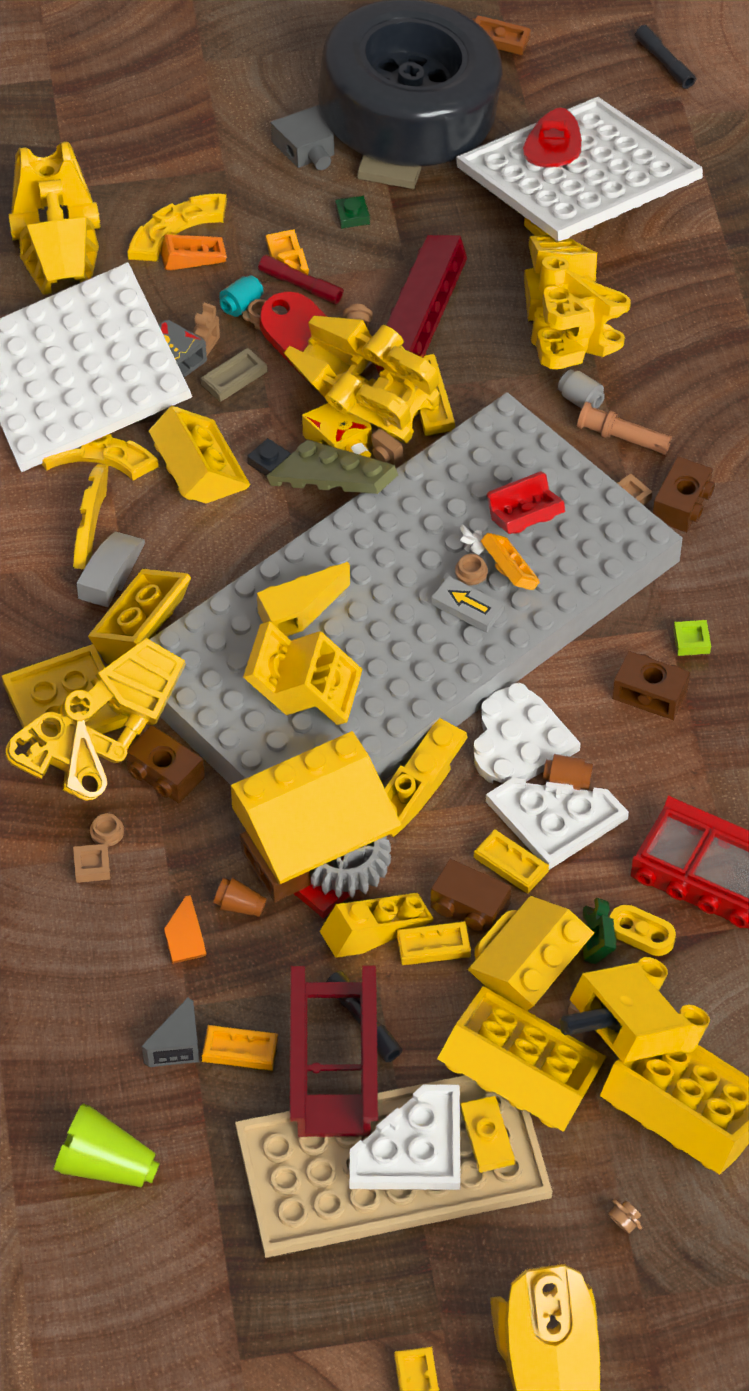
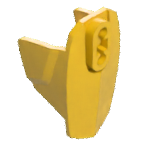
[491,1264,600,1391]

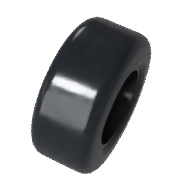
[318,0,502,167]

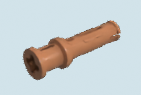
[577,402,672,455]

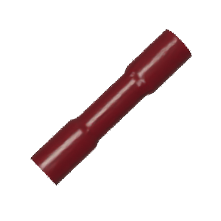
[258,254,344,305]

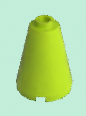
[54,1103,160,1188]

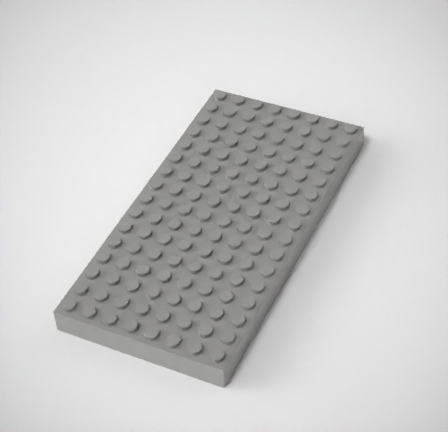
[149,392,683,785]

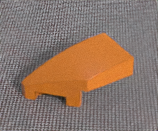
[164,895,206,964]

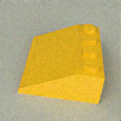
[231,731,402,884]
[437,986,606,1132]
[600,1045,749,1175]

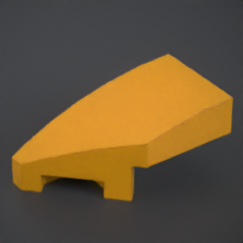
[265,229,309,274]

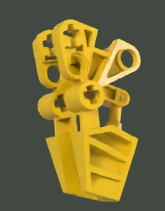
[8,142,100,295]
[524,235,631,369]
[284,316,440,444]
[5,638,186,801]

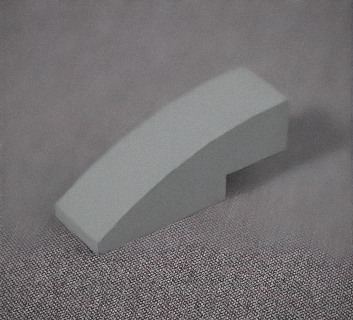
[76,531,145,607]

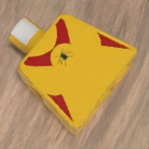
[302,403,372,458]

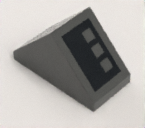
[142,997,199,1067]

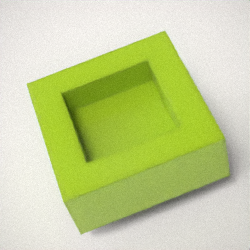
[673,620,711,656]

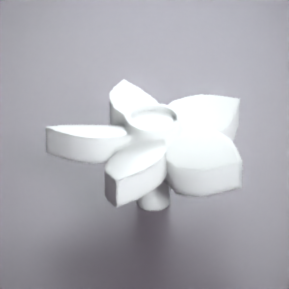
[460,524,488,555]

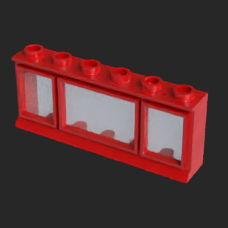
[630,795,749,929]

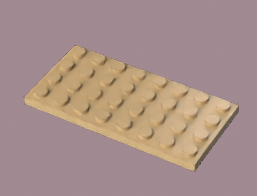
[235,1075,552,1258]

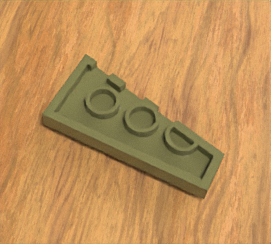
[267,440,398,494]

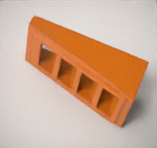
[161,234,227,270]

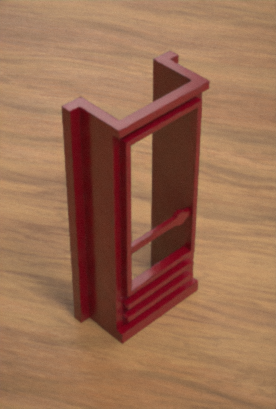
[290,965,378,1137]

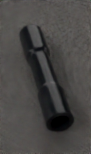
[635,25,696,89]
[326,971,402,1062]

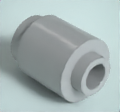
[558,369,605,409]

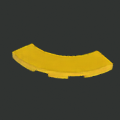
[127,194,227,261]
[42,434,159,481]
[73,464,108,569]

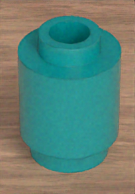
[219,275,264,317]

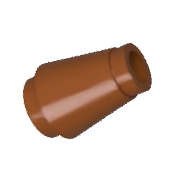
[213,877,267,917]

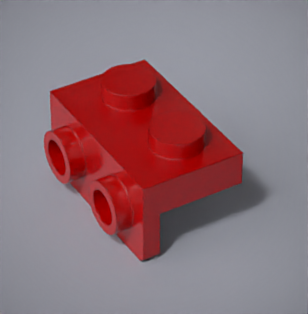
[487,471,566,534]

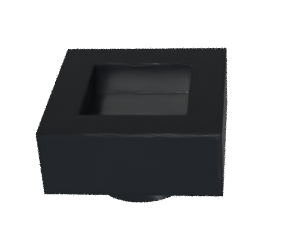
[247,438,291,477]

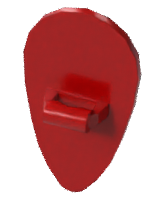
[523,108,582,168]

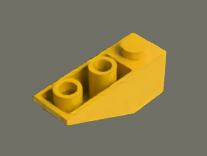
[257,562,350,636]
[320,893,434,958]

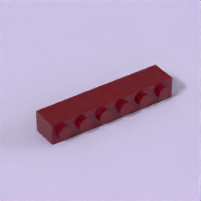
[372,235,467,377]

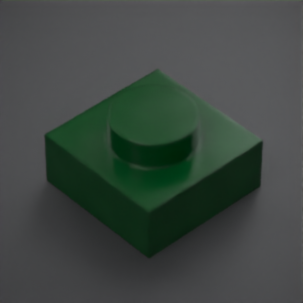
[335,195,370,229]

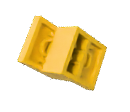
[243,621,363,725]

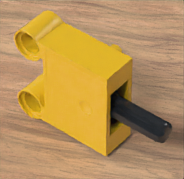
[559,957,710,1063]

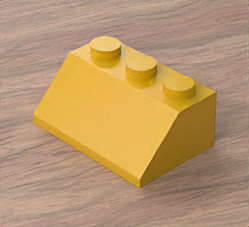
[149,405,250,503]
[88,569,191,664]
[467,896,594,1011]

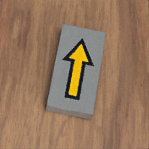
[431,576,504,633]

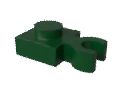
[583,898,616,964]

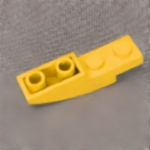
[385,718,468,837]

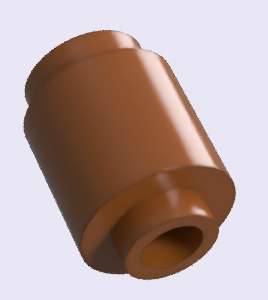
[543,754,593,790]

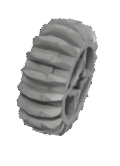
[310,836,391,898]

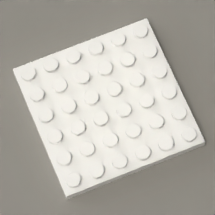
[456,97,703,242]
[0,262,192,472]

